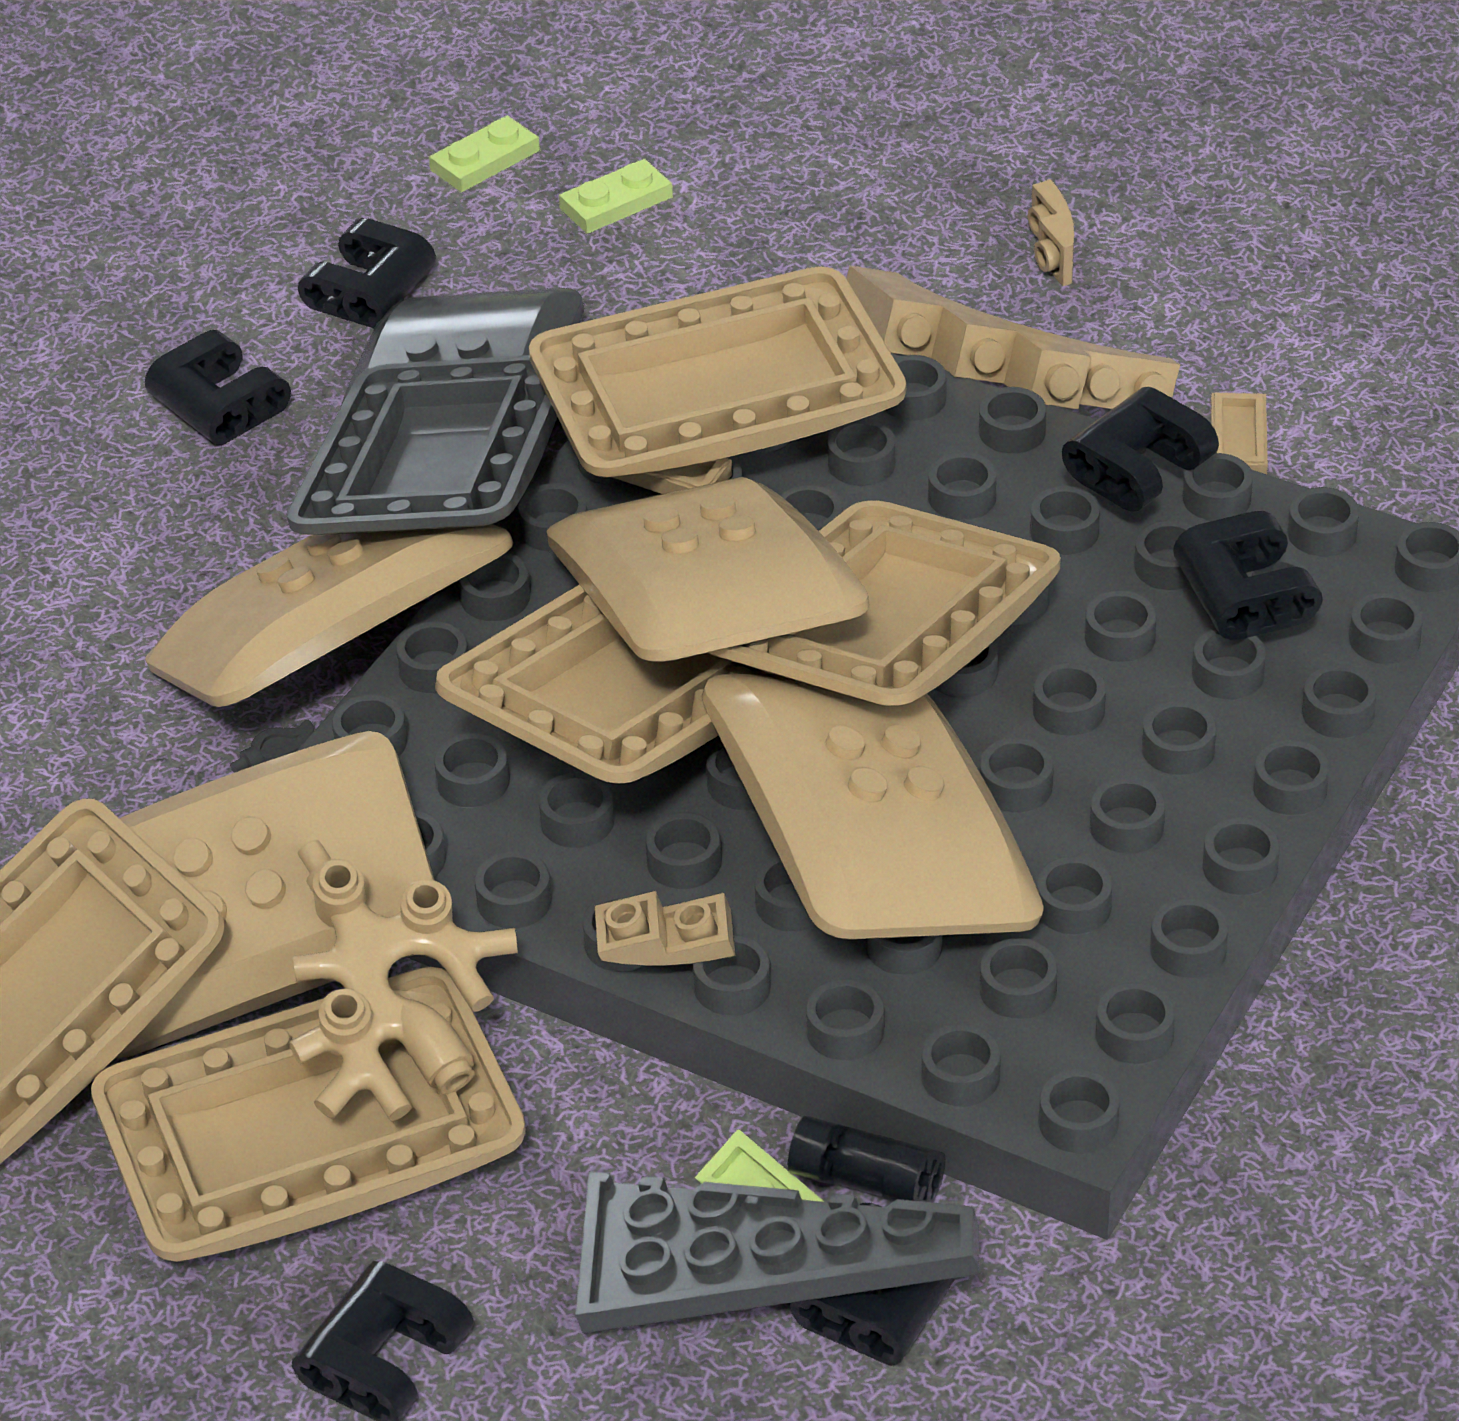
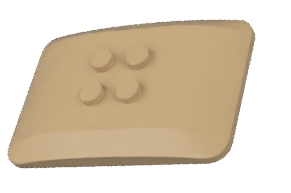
[529,266,906,477]
[547,477,869,662]
[707,501,1061,706]
[145,524,513,707]
[435,584,774,783]
[702,673,1044,939]
[115,731,435,1058]
[0,799,224,1164]
[91,967,526,1262]

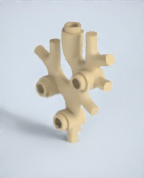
[289,840,518,1121]

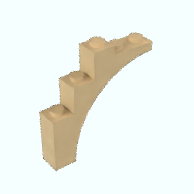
[846,265,1180,409]

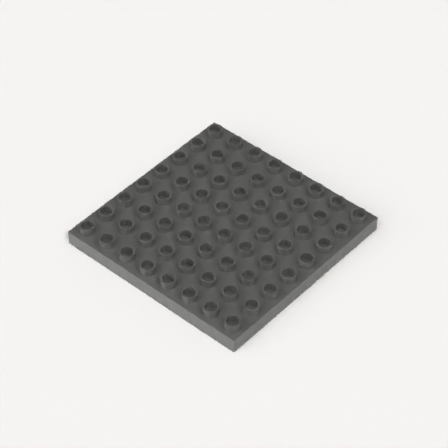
[297,291,1459,1240]

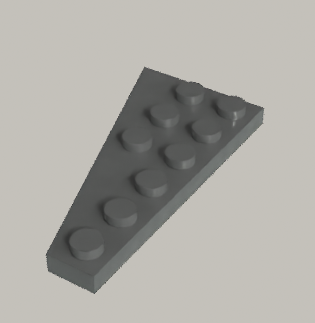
[575,1171,979,1333]

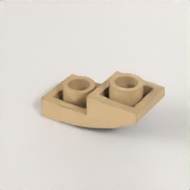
[1027,179,1074,286]
[595,891,735,965]

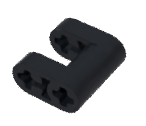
[298,218,436,329]
[145,330,291,446]
[1061,387,1219,512]
[1173,511,1323,640]
[787,1116,946,1203]
[790,1203,956,1366]
[292,1261,474,1421]

